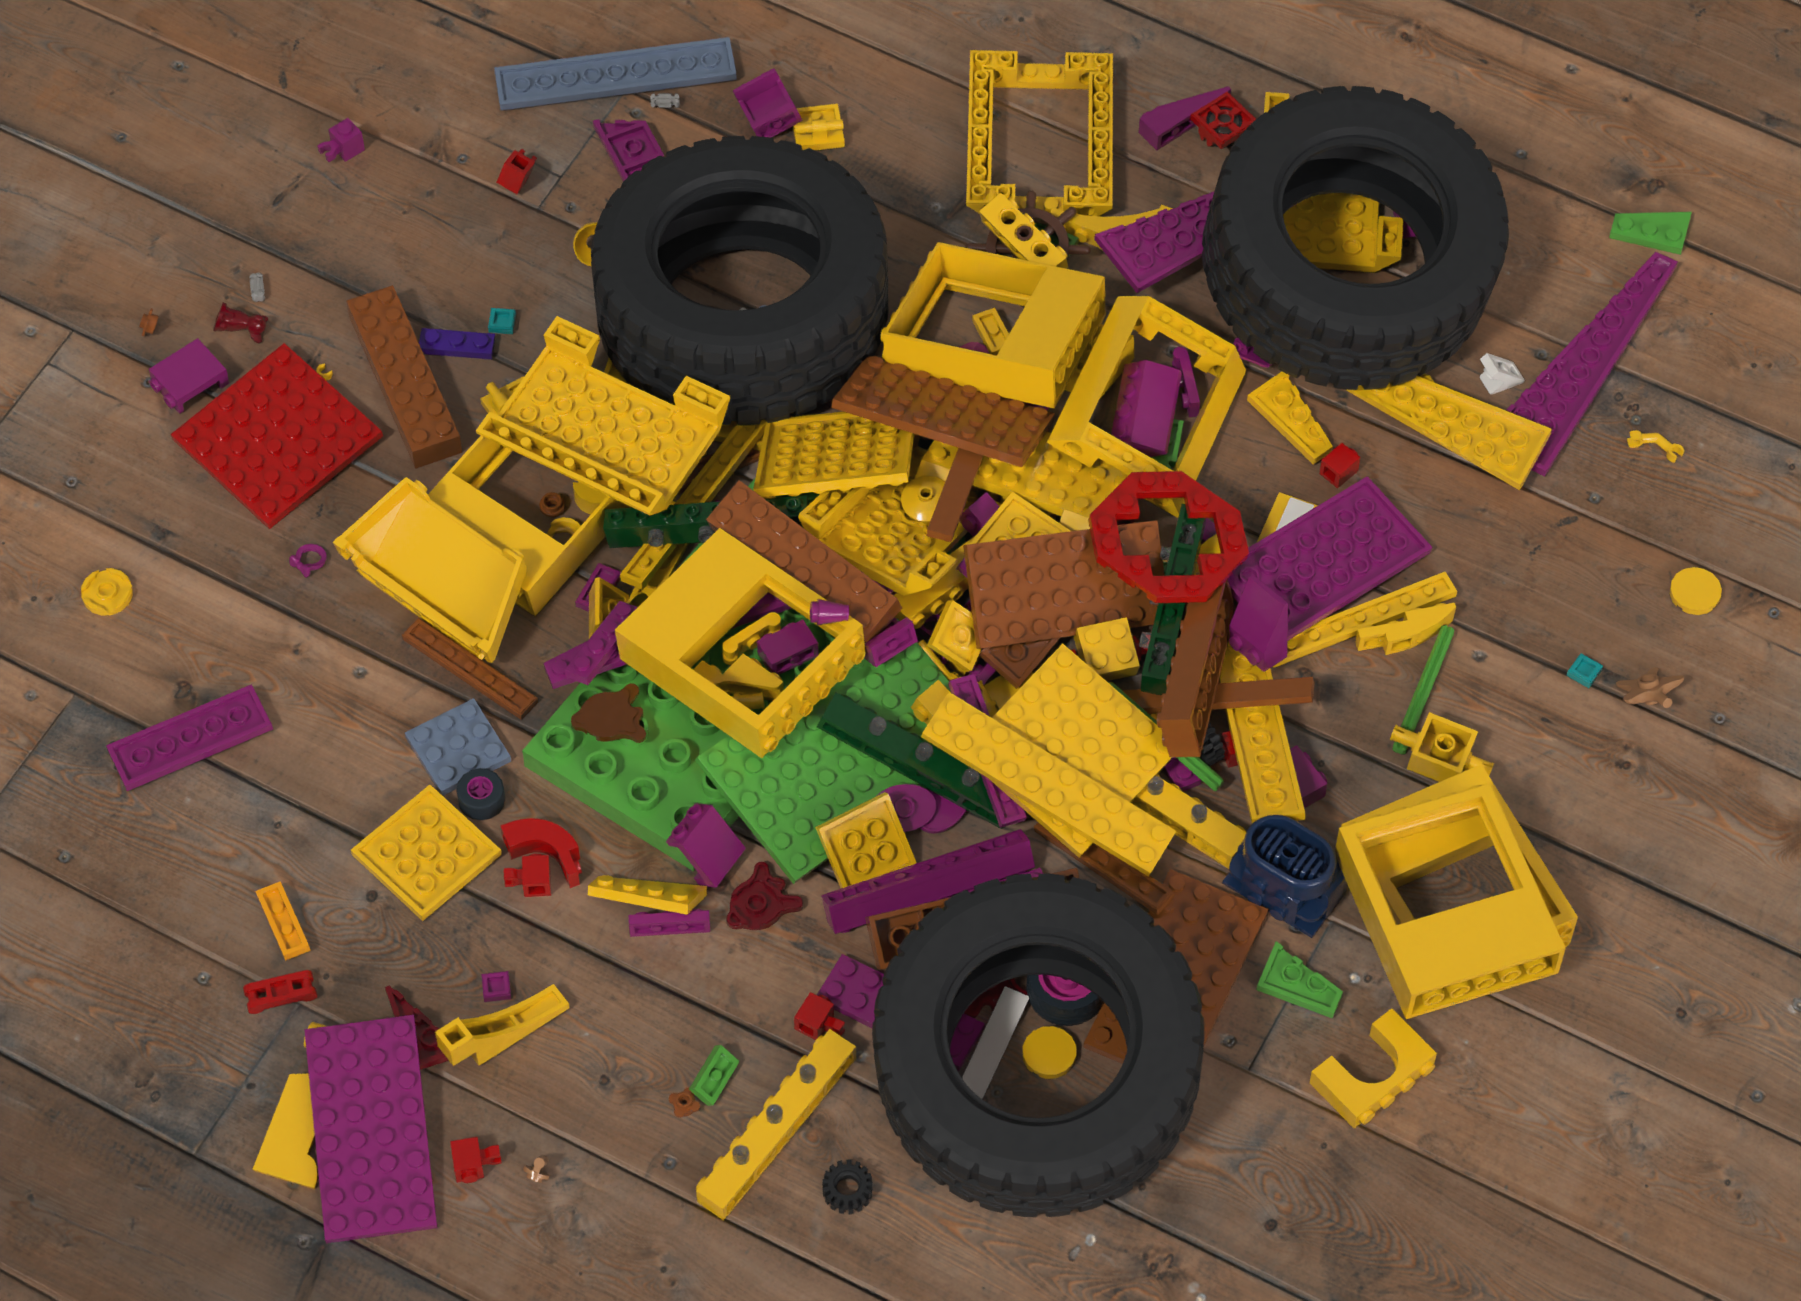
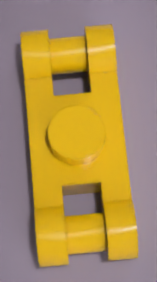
[722,612,781,665]

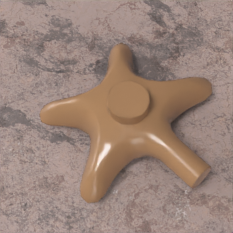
[1616,667,1684,708]

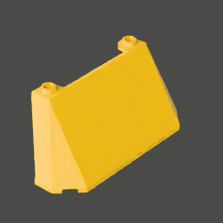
[333,477,527,663]

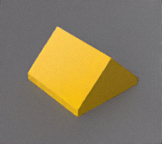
[589,577,629,639]

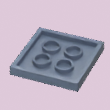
[405,698,511,796]

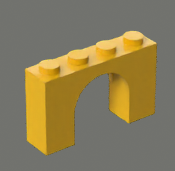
[1309,1008,1437,1129]

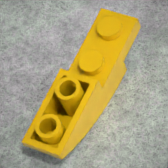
[1355,603,1456,655]

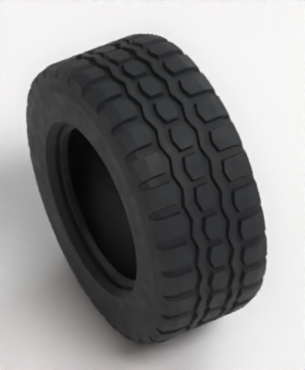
[1202,86,1509,390]
[591,136,889,425]
[872,873,1204,1217]

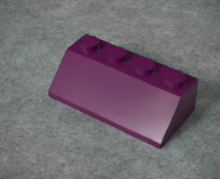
[1111,360,1182,457]

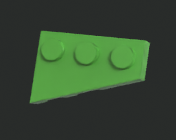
[1609,212,1692,255]
[1256,941,1343,1019]

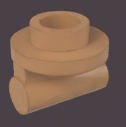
[523,1155,550,1183]

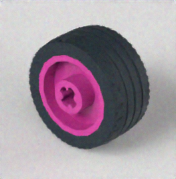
[1026,975,1104,1026]

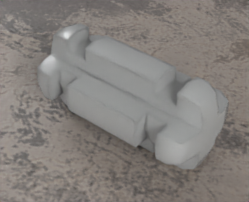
[651,93,680,108]
[249,272,265,302]

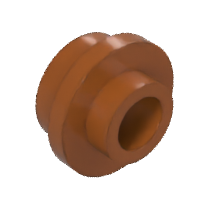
[539,492,565,517]

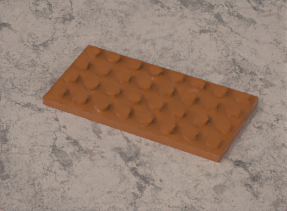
[831,356,1055,467]
[963,520,1165,649]
[1083,869,1268,1064]

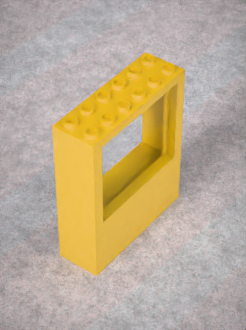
[881,242,1106,408]
[428,436,631,616]
[615,528,866,758]
[1341,764,1578,947]
[1335,784,1566,1019]

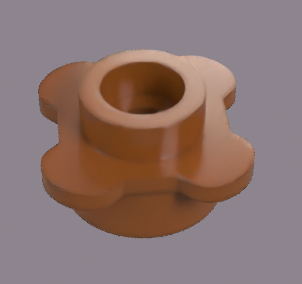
[139,308,159,336]
[669,1088,700,1118]

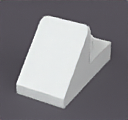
[1480,353,1525,394]

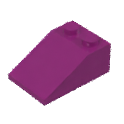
[1229,575,1288,672]

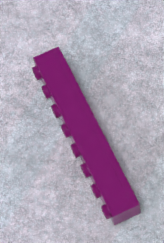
[821,829,1035,934]

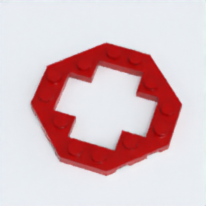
[1088,471,1249,603]

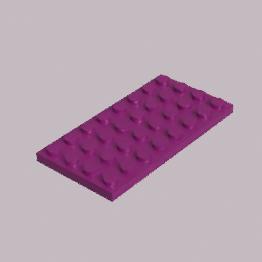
[1228,476,1433,641]
[304,1015,438,1243]

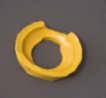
[547,517,581,537]

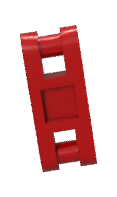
[243,970,318,1014]

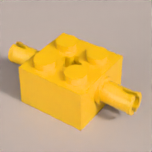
[1390,712,1494,782]

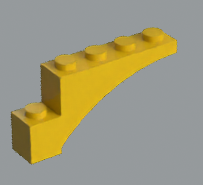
[1050,204,1173,250]
[435,984,569,1066]

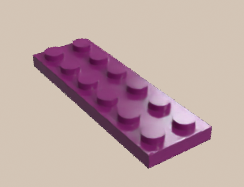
[106,684,273,791]
[817,954,985,1071]

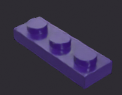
[419,328,496,360]

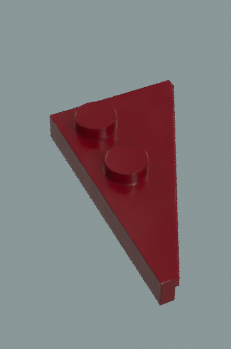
[385,985,449,1070]

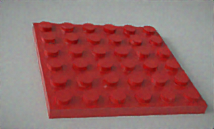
[171,343,383,530]

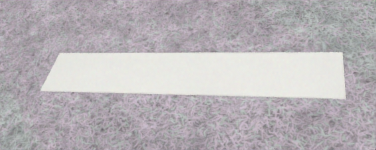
[962,986,1029,1099]

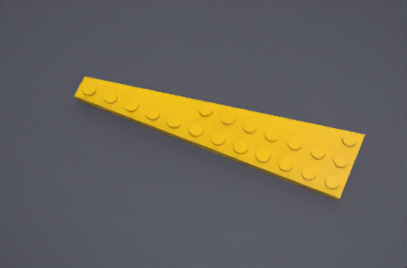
[1346,376,1551,491]

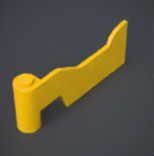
[253,1022,326,1189]

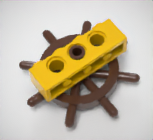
[965,190,1091,308]

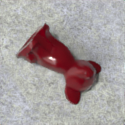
[213,303,268,344]

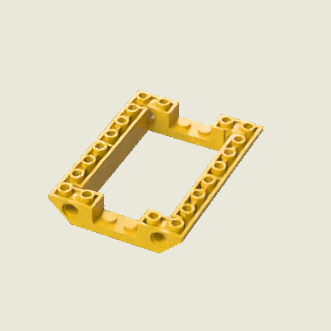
[966,50,1113,216]
[1046,296,1246,518]

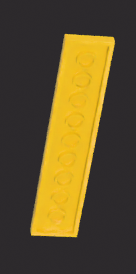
[1219,641,1305,824]
[921,692,1176,877]

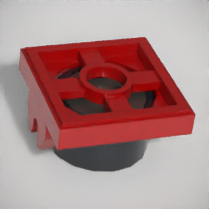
[1190,91,1256,149]

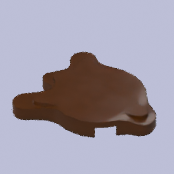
[571,683,646,743]

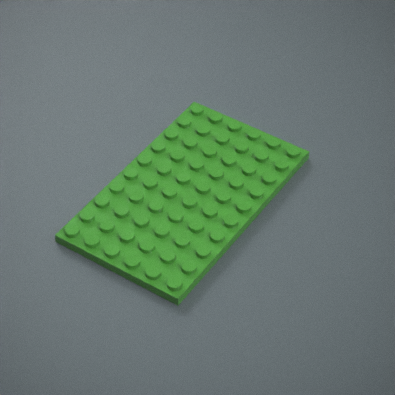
[695,618,951,884]

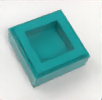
[488,308,516,334]
[1567,653,1603,688]

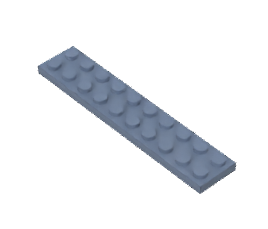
[494,37,737,110]

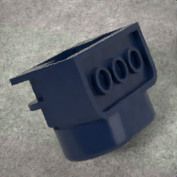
[1222,815,1348,938]

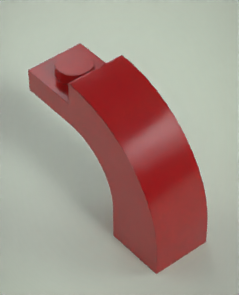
[500,818,582,888]

